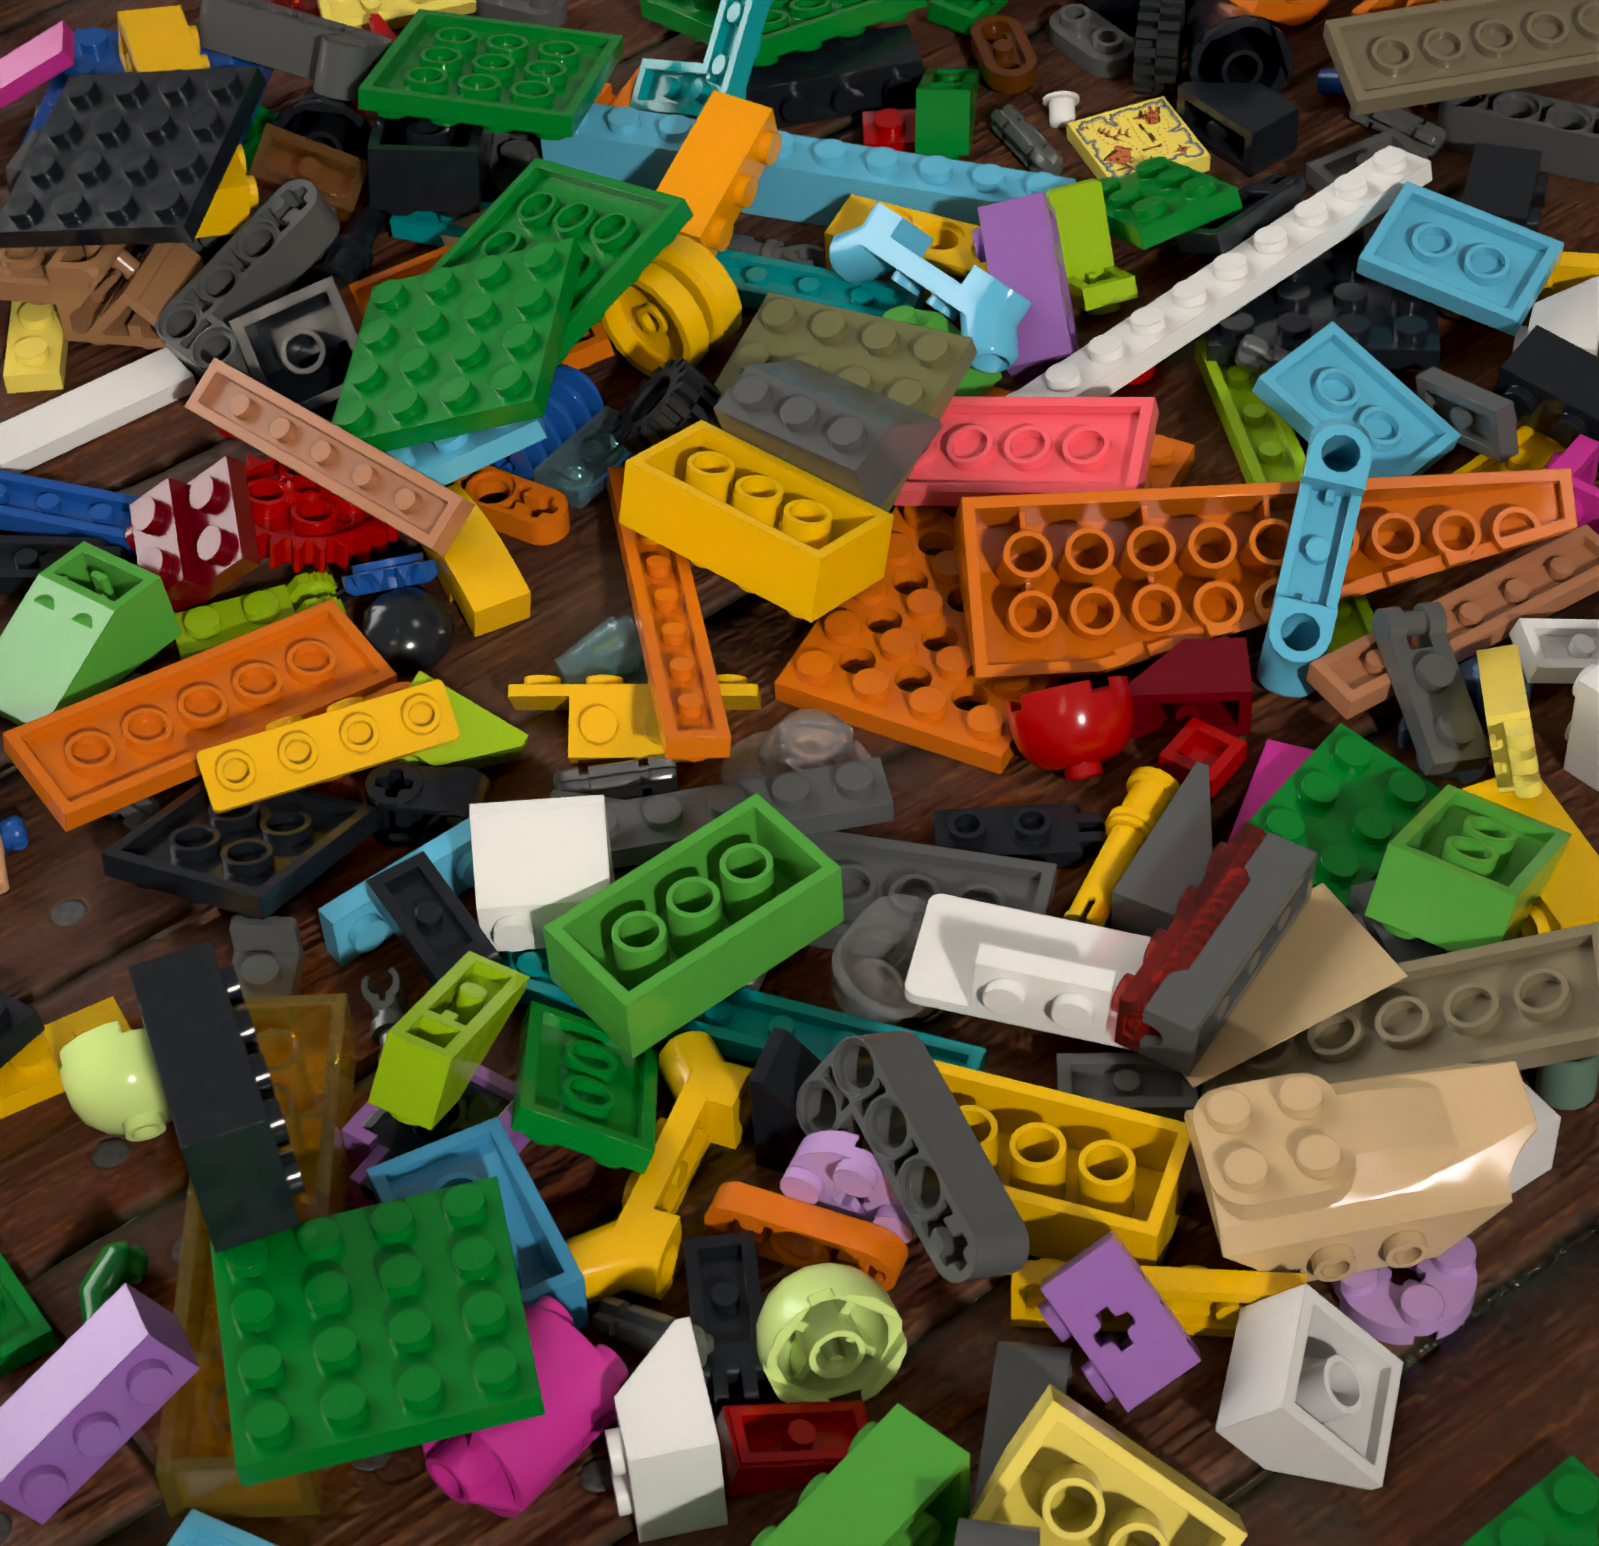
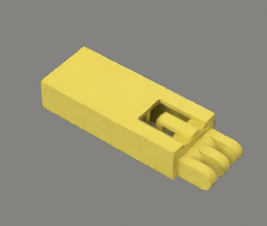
[1476,644,1543,798]

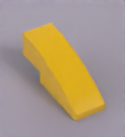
[422,483,531,638]

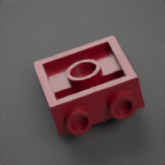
[125,456,261,613]

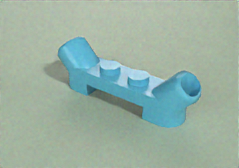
[829,201,1033,374]
[1256,418,1372,698]

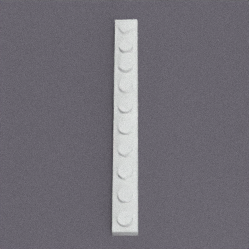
[1005,145,1433,397]

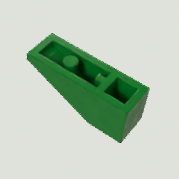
[915,68,980,161]

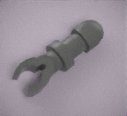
[726,234,826,268]
[361,967,408,1064]

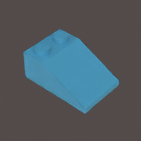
[366,1116,590,1330]

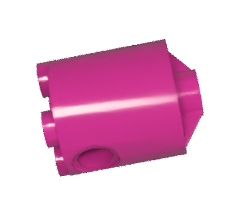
[421,1296,629,1518]

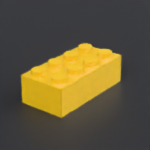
[619,420,894,623]
[933,1060,1194,1267]

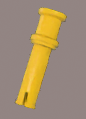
[1062,766,1180,927]

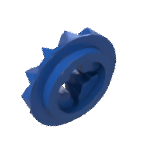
[341,552,438,596]

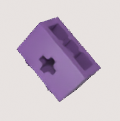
[1037,1230,1201,1412]

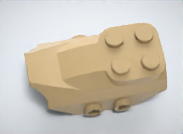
[1184,1061,1538,1282]

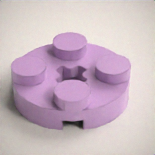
[780,1130,915,1244]
[1331,1236,1478,1345]

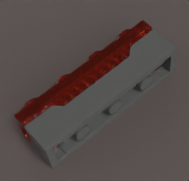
[1111,822,1318,1076]

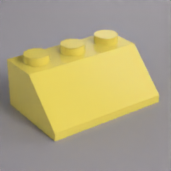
[968,1384,1248,1546]

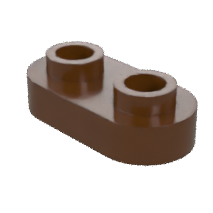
[971,15,1037,95]

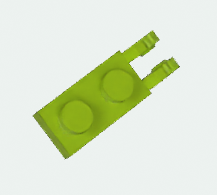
[174,571,346,660]

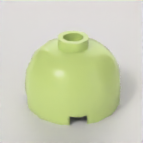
[58,1016,172,1142]
[756,1262,907,1403]

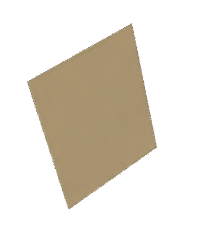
[1183,883,1408,1088]

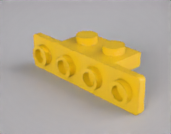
[508,674,761,763]
[196,679,460,814]

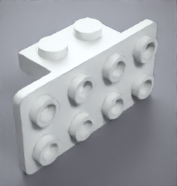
[904,894,1193,1052]

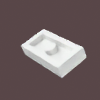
[1509,618,1599,684]

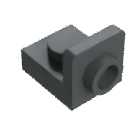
[229,915,305,1021]

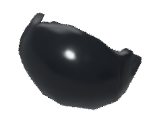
[361,587,454,674]

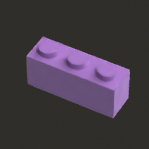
[973,191,1080,385]
[0,1282,200,1525]

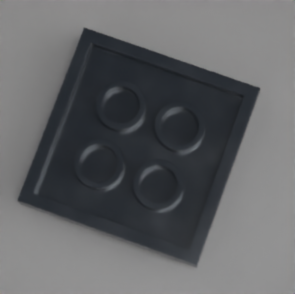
[101,780,379,920]

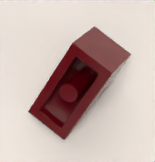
[1129,637,1253,739]

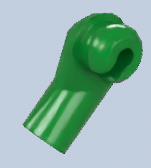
[78,1240,149,1324]

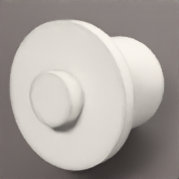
[1043,91,1080,128]

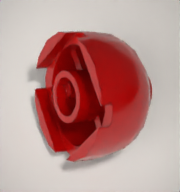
[1004,676,1134,782]

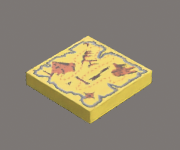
[1067,96,1210,180]

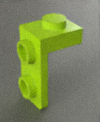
[1046,178,1138,315]

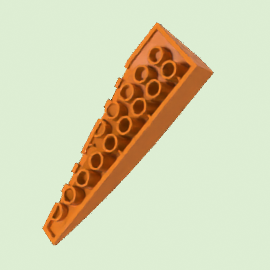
[954,468,1578,681]

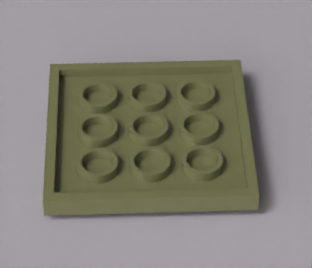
[709,292,977,512]

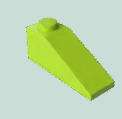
[368,951,530,1130]

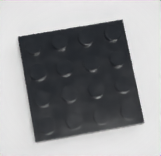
[0,66,267,248]
[1206,226,1441,370]

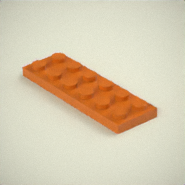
[3,599,397,832]

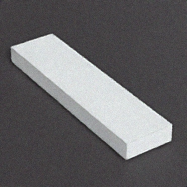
[0,347,196,474]

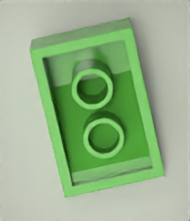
[1365,784,1572,953]

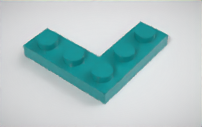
[629,0,774,119]

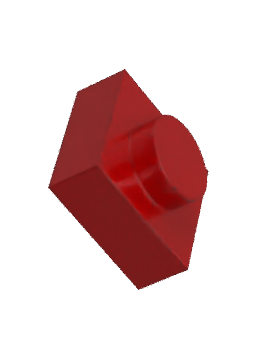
[862,108,916,153]
[1158,717,1247,798]

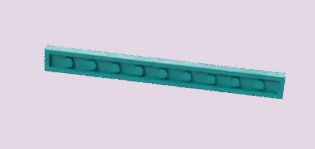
[390,201,924,317]

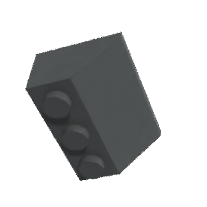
[713,360,942,508]

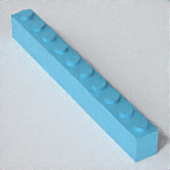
[541,103,1076,227]

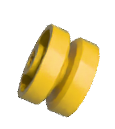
[601,234,742,378]

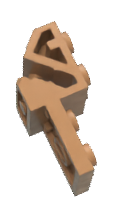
[0,243,204,349]

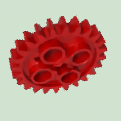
[245,454,399,573]

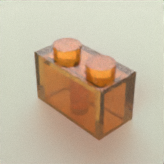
[248,123,368,222]

